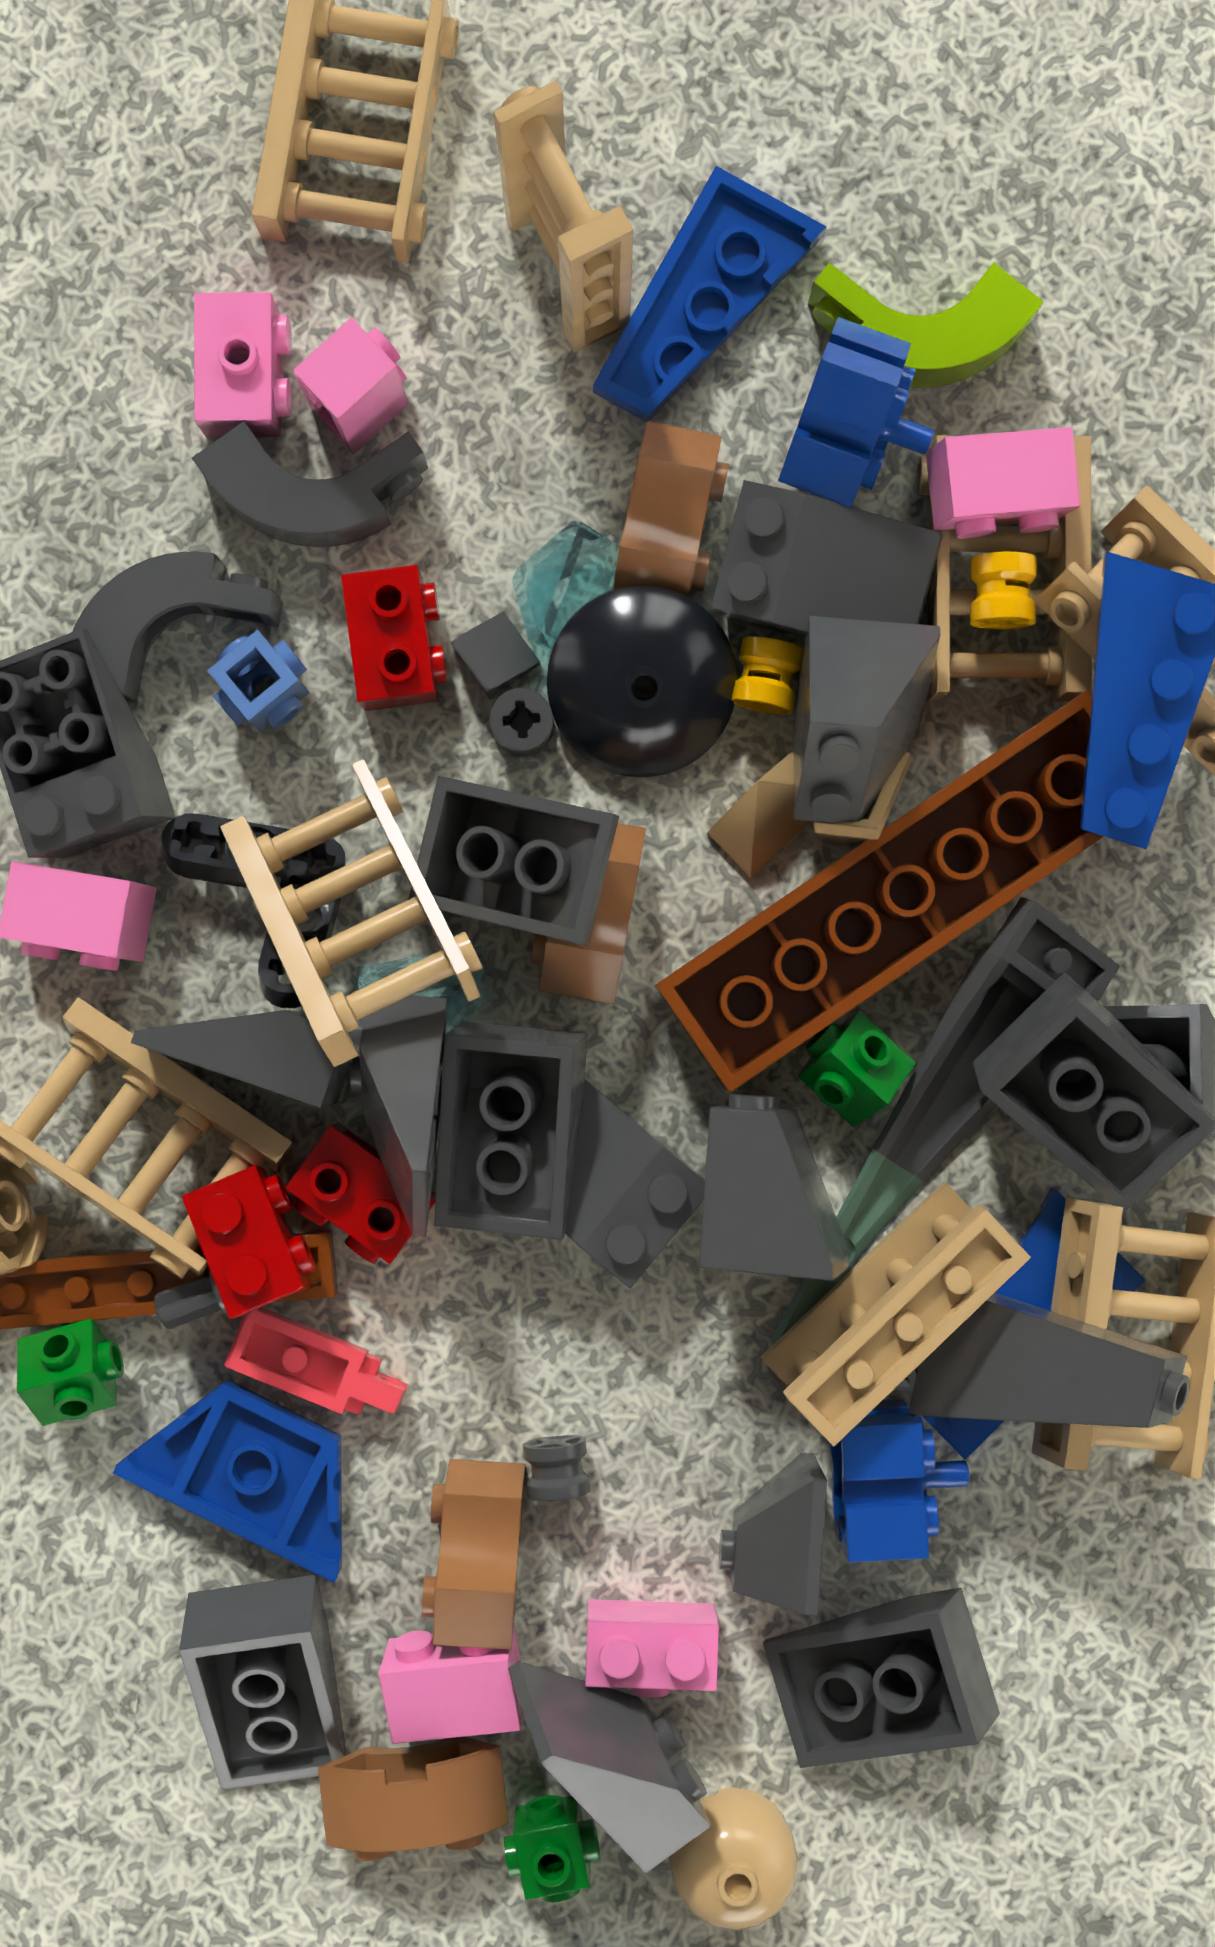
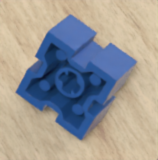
[778,317,934,508]
[830,1399,969,1562]

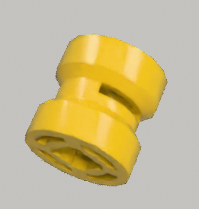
[970,551,1037,629]
[731,637,804,715]

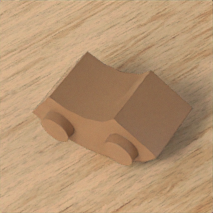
[612,421,729,597]
[531,823,646,1005]
[422,1459,525,1650]
[318,1737,509,1861]

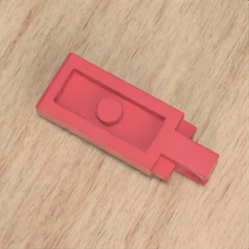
[224,1307,408,1415]

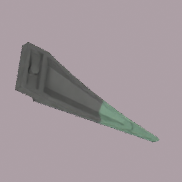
[771,897,1120,1345]

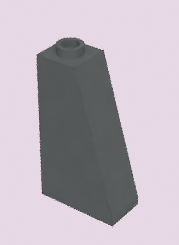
[908,1293,1190,1428]

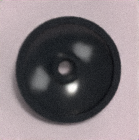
[547,585,738,777]

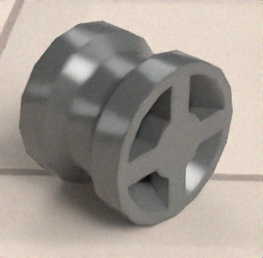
[489,688,555,757]
[523,1435,590,1501]

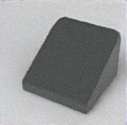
[450,611,541,700]

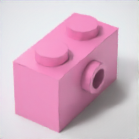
[194,292,292,438]
[293,317,409,455]
[926,427,1081,539]
[0,861,157,971]
[585,1599,719,1698]
[378,1625,523,1744]

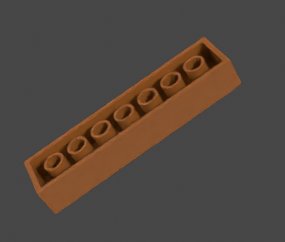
[654,690,1104,1093]

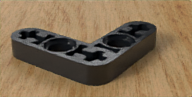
[161,813,346,1008]

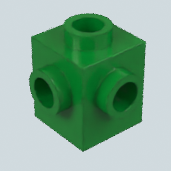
[797,1011,916,1128]
[17,1318,124,1426]
[504,1795,601,1903]

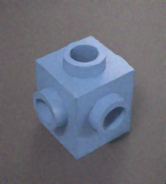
[207,629,310,732]

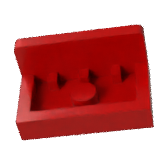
[181,1165,316,1319]

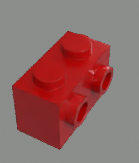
[341,565,448,711]
[285,1122,436,1264]

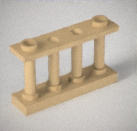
[251,0,459,263]
[493,80,633,353]
[916,435,1092,702]
[1034,485,1215,776]
[220,759,483,1067]
[0,997,292,1279]
[761,1181,1031,1447]
[1031,1197,1215,1480]

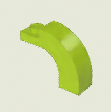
[808,262,1044,388]

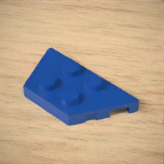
[113,1379,342,1583]

